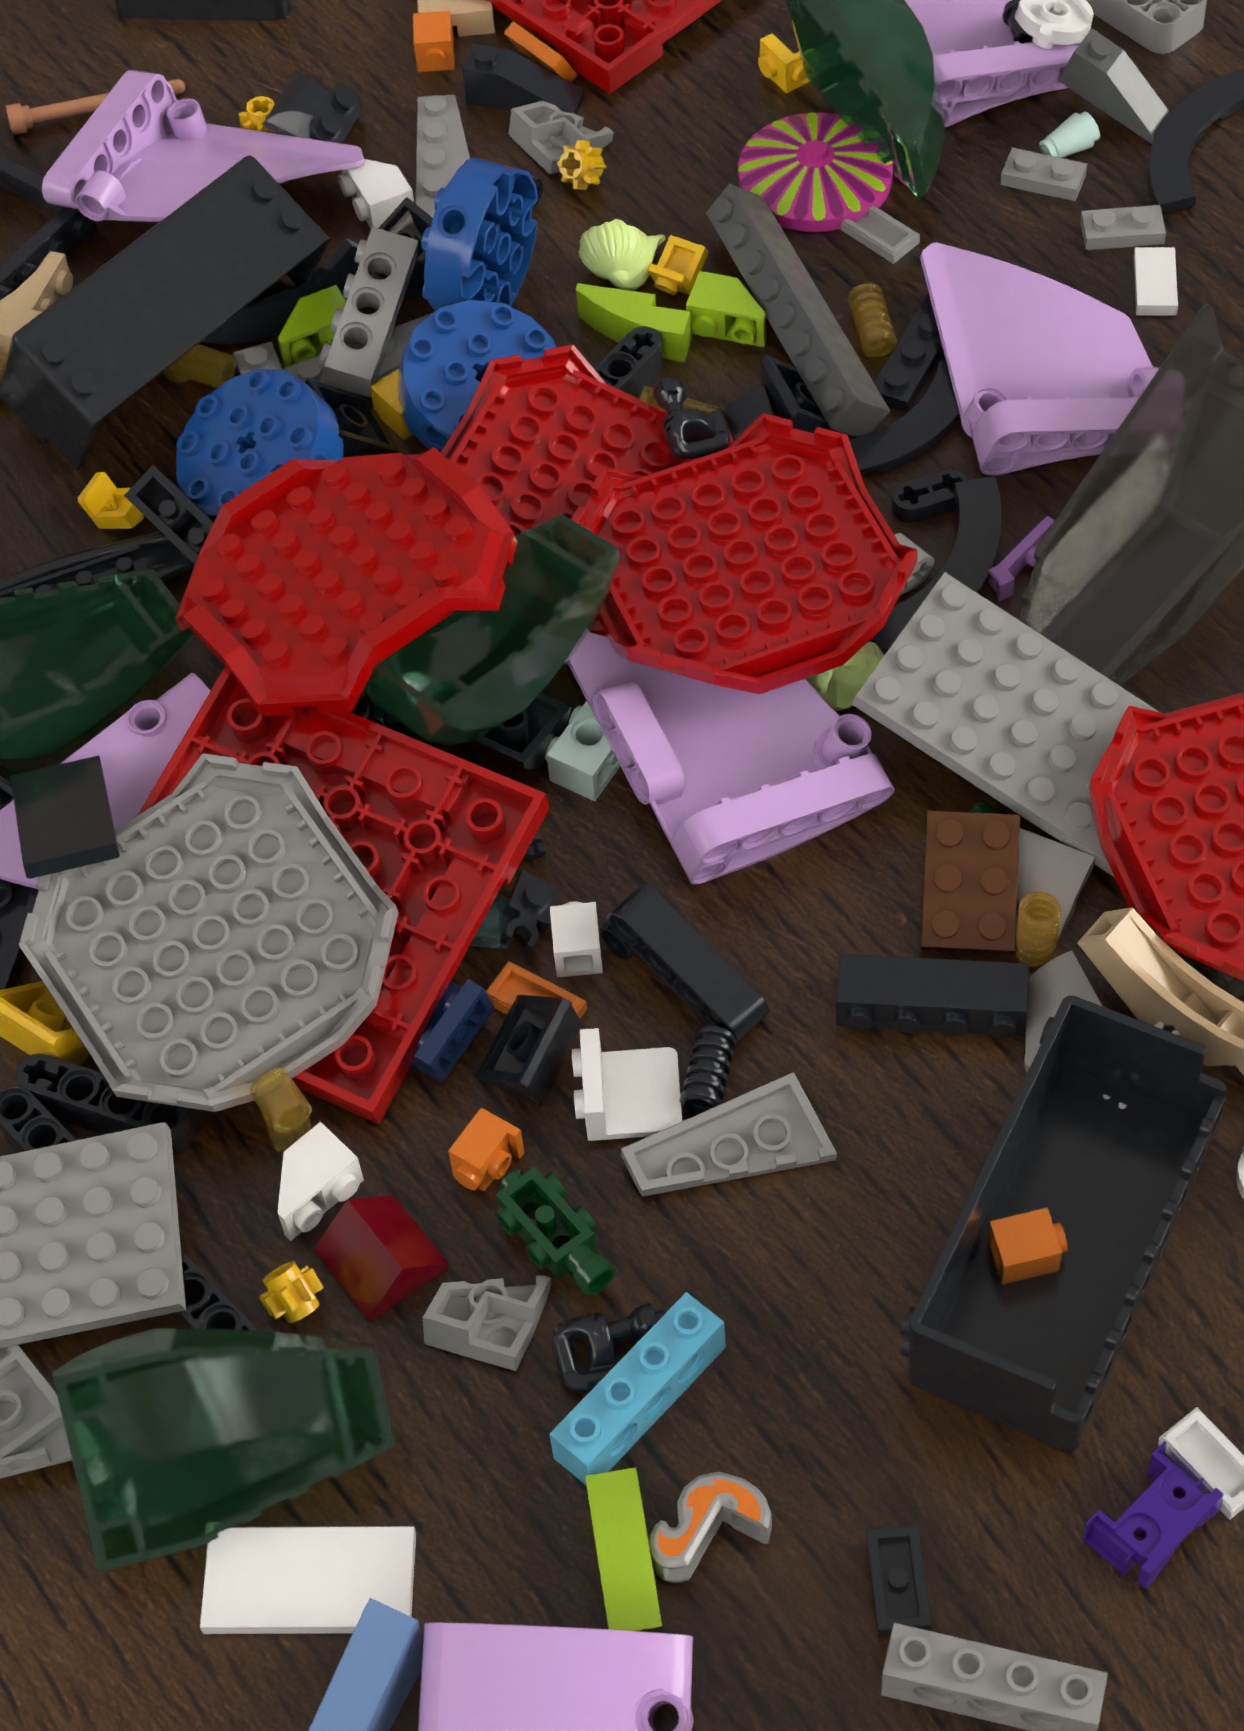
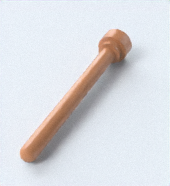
[6,79,185,136]

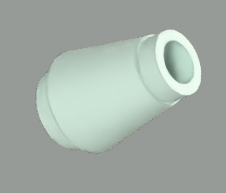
[1039,111,1100,158]

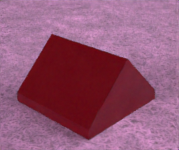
[314,1195,450,1323]

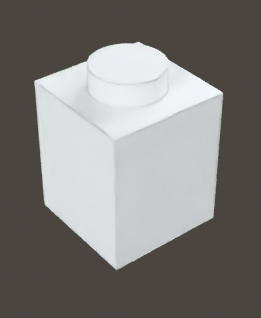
[550,901,603,978]

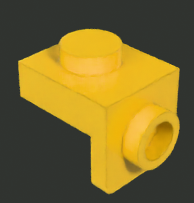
[758,33,817,93]
[647,235,709,295]
[78,472,144,529]

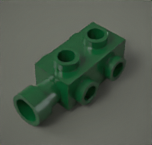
[495,1167,616,1297]

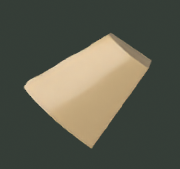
[417,0,495,37]

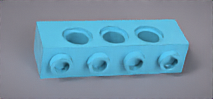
[549,1292,726,1485]

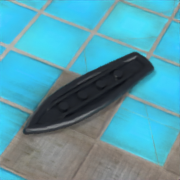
[0,531,195,641]

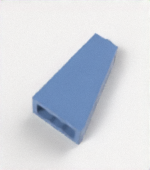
[309,1598,424,1731]

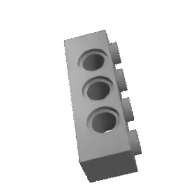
[319,227,418,397]
[881,1623,1108,1731]

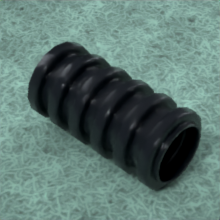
[679,1026,737,1115]

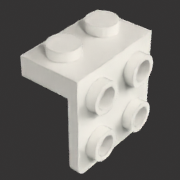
[572,1028,682,1141]

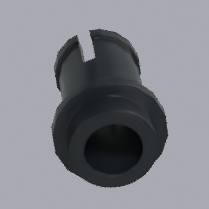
[1002,0,1033,44]

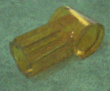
[162,344,237,388]
[250,1068,312,1151]

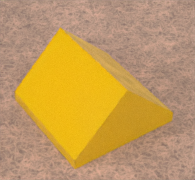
[0,981,90,1065]

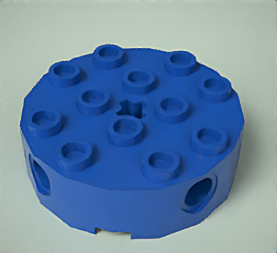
[421,157,538,311]
[398,300,557,453]
[176,369,343,521]

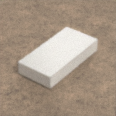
[1134,247,1178,316]
[1158,1407,1244,1520]

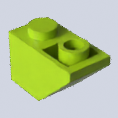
[686,271,766,347]
[278,285,353,368]

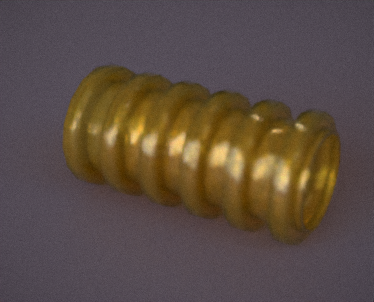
[847,283,897,357]
[1014,892,1061,969]

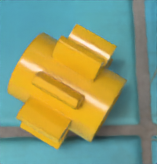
[239,96,276,134]
[557,140,607,190]
[259,1261,324,1323]

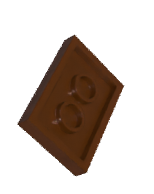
[921,811,1020,954]

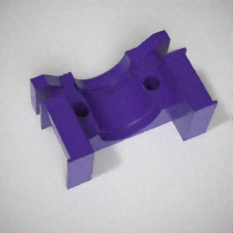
[1082,1441,1224,1589]

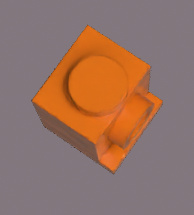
[448,1108,525,1191]

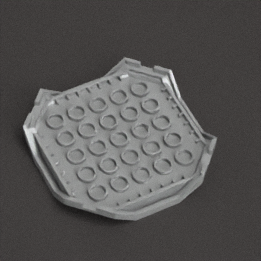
[19,753,399,1112]

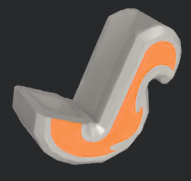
[649,1472,772,1583]

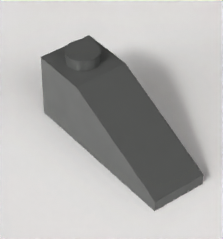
[1058,29,1170,144]

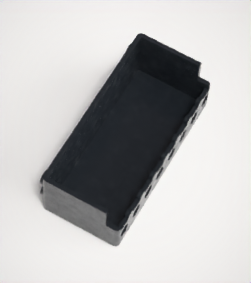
[0,156,330,470]
[900,995,1227,1452]

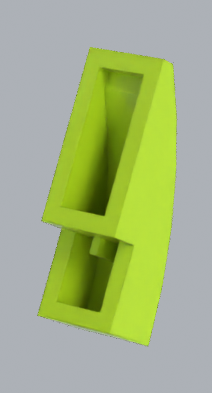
[576,283,692,363]
[585,1467,662,1631]

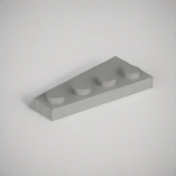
[621,1072,837,1197]

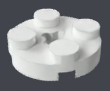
[1015,0,1094,49]

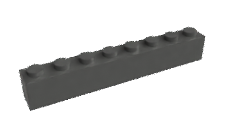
[706,184,890,437]

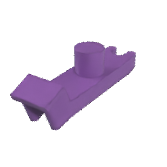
[988,516,1057,602]

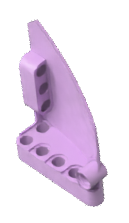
[562,628,895,884]
[418,1623,694,1731]

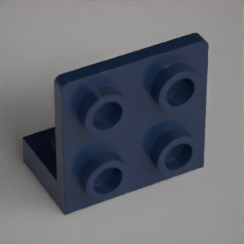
[411,979,495,1084]

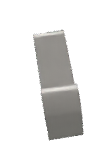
[1086,0,1207,54]

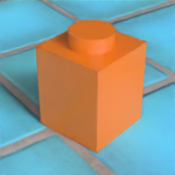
[413,11,455,72]
[987,1207,1068,1285]

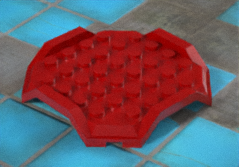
[441,344,734,639]
[565,413,917,694]
[175,447,517,716]
[1088,692,1244,981]

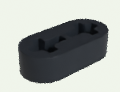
[891,469,968,523]

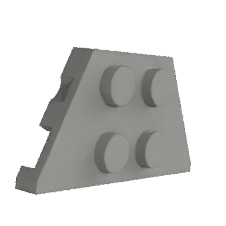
[0,1345,98,1478]

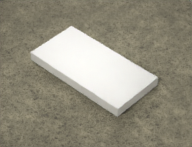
[200,1526,416,1634]

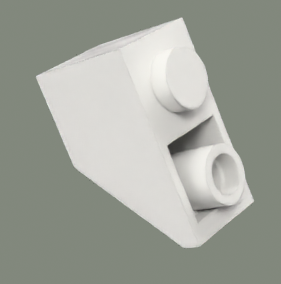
[338,159,414,228]
[278,1122,364,1241]

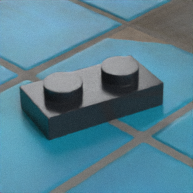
[866,1524,932,1638]

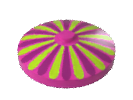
[738,113,893,232]

